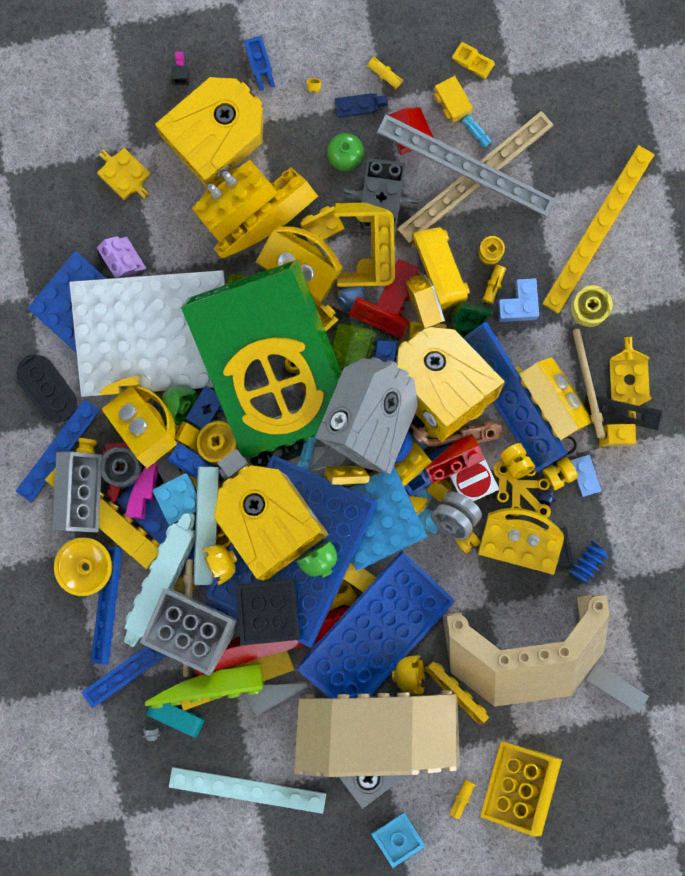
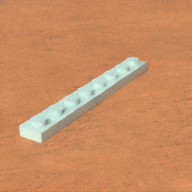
[169,767,326,814]

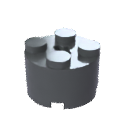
[100,447,143,488]

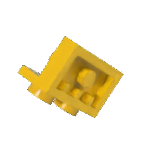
[300,206,345,245]

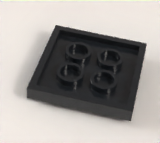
[236,579,301,646]

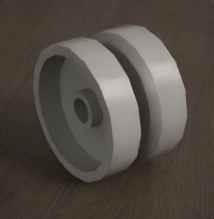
[431,491,482,540]

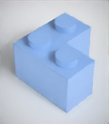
[497,278,539,322]

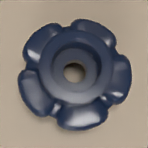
[538,490,556,506]

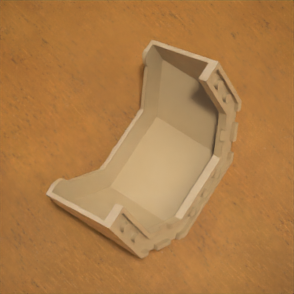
[443,594,610,707]
[294,690,460,777]

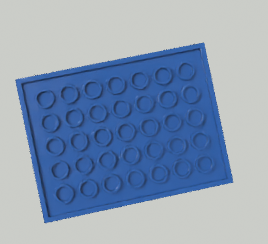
[206,455,378,647]

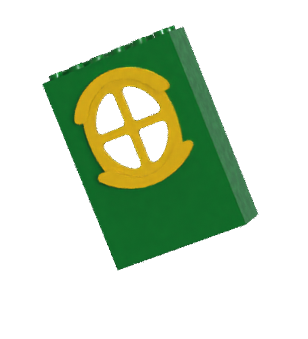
[181,259,342,458]

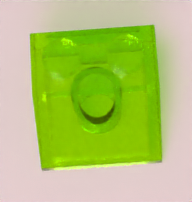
[332,324,375,366]

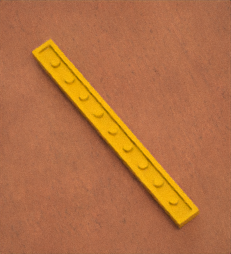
[542,145,655,314]

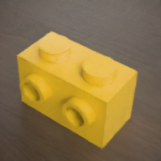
[433,76,473,124]

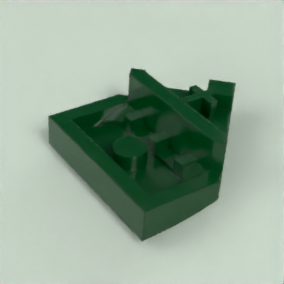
[450,302,493,338]

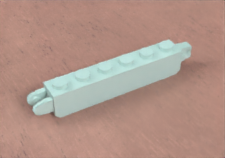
[124,513,196,647]

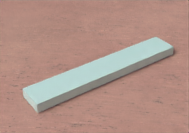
[193,467,219,585]

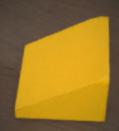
[426,479,453,502]

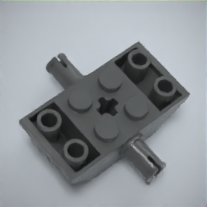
[343,158,419,238]

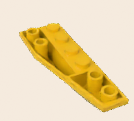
[213,167,318,259]

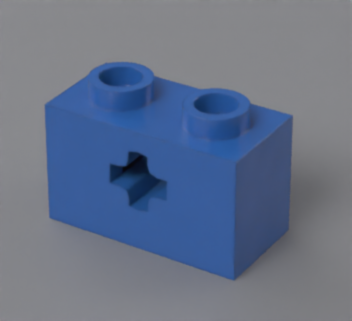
[186,386,223,429]

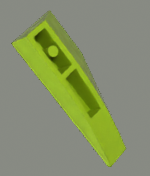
[145,663,264,709]

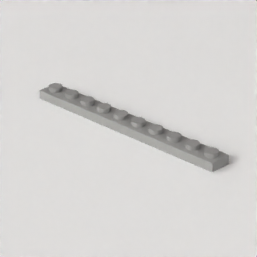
[377,114,554,216]

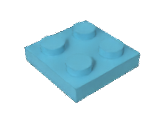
[152,473,197,525]
[371,812,426,868]

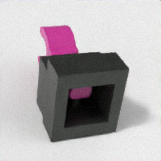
[171,52,190,86]

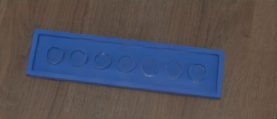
[463,322,567,472]

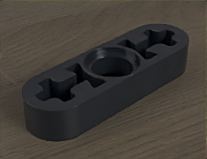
[250,439,303,468]

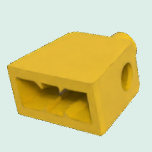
[599,424,636,447]

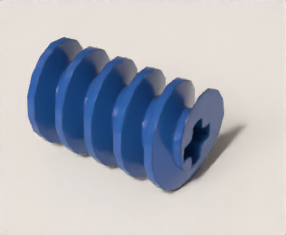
[567,541,609,583]

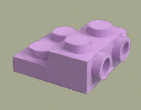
[97,236,146,278]

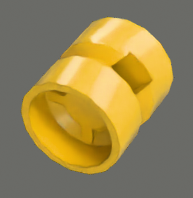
[478,236,505,265]
[500,443,535,479]
[542,457,578,491]

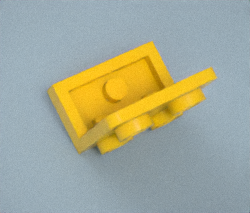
[324,466,370,489]

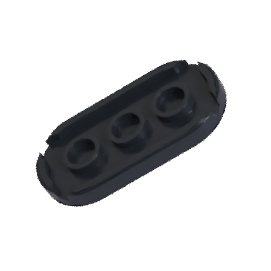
[17,355,78,423]

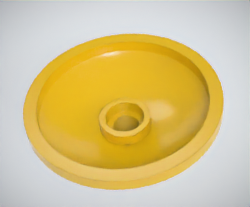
[54,538,112,596]

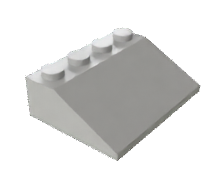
[140,588,239,676]

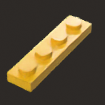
[424,661,489,725]

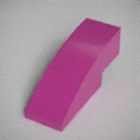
[126,461,159,519]

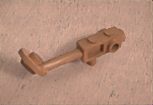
[410,421,503,446]

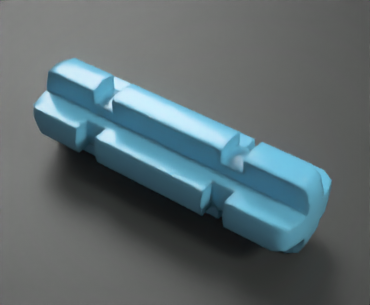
[462,115,491,148]
[298,435,317,470]

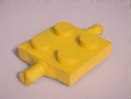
[97,148,151,200]

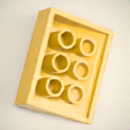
[480,741,562,836]

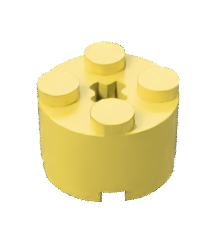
[571,285,613,327]

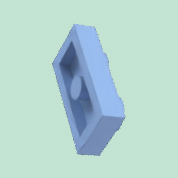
[571,455,601,497]

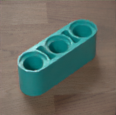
[146,703,205,738]

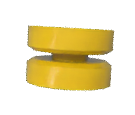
[197,421,241,468]

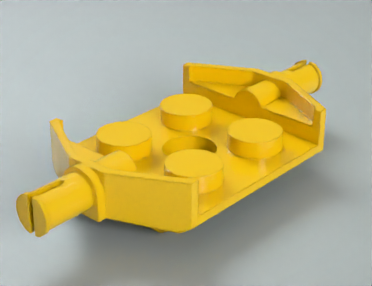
[609,337,651,419]

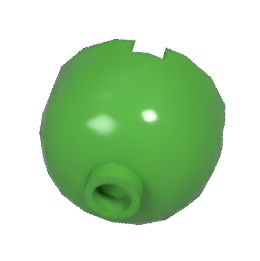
[327,133,364,171]
[161,386,198,425]
[297,540,337,578]

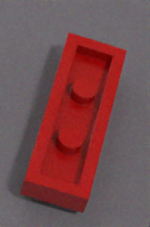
[349,297,410,339]

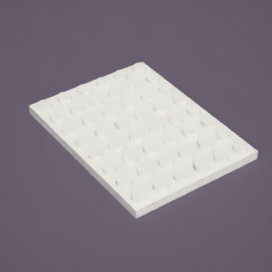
[70,270,225,397]

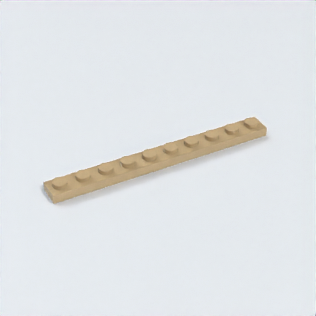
[397,111,553,244]

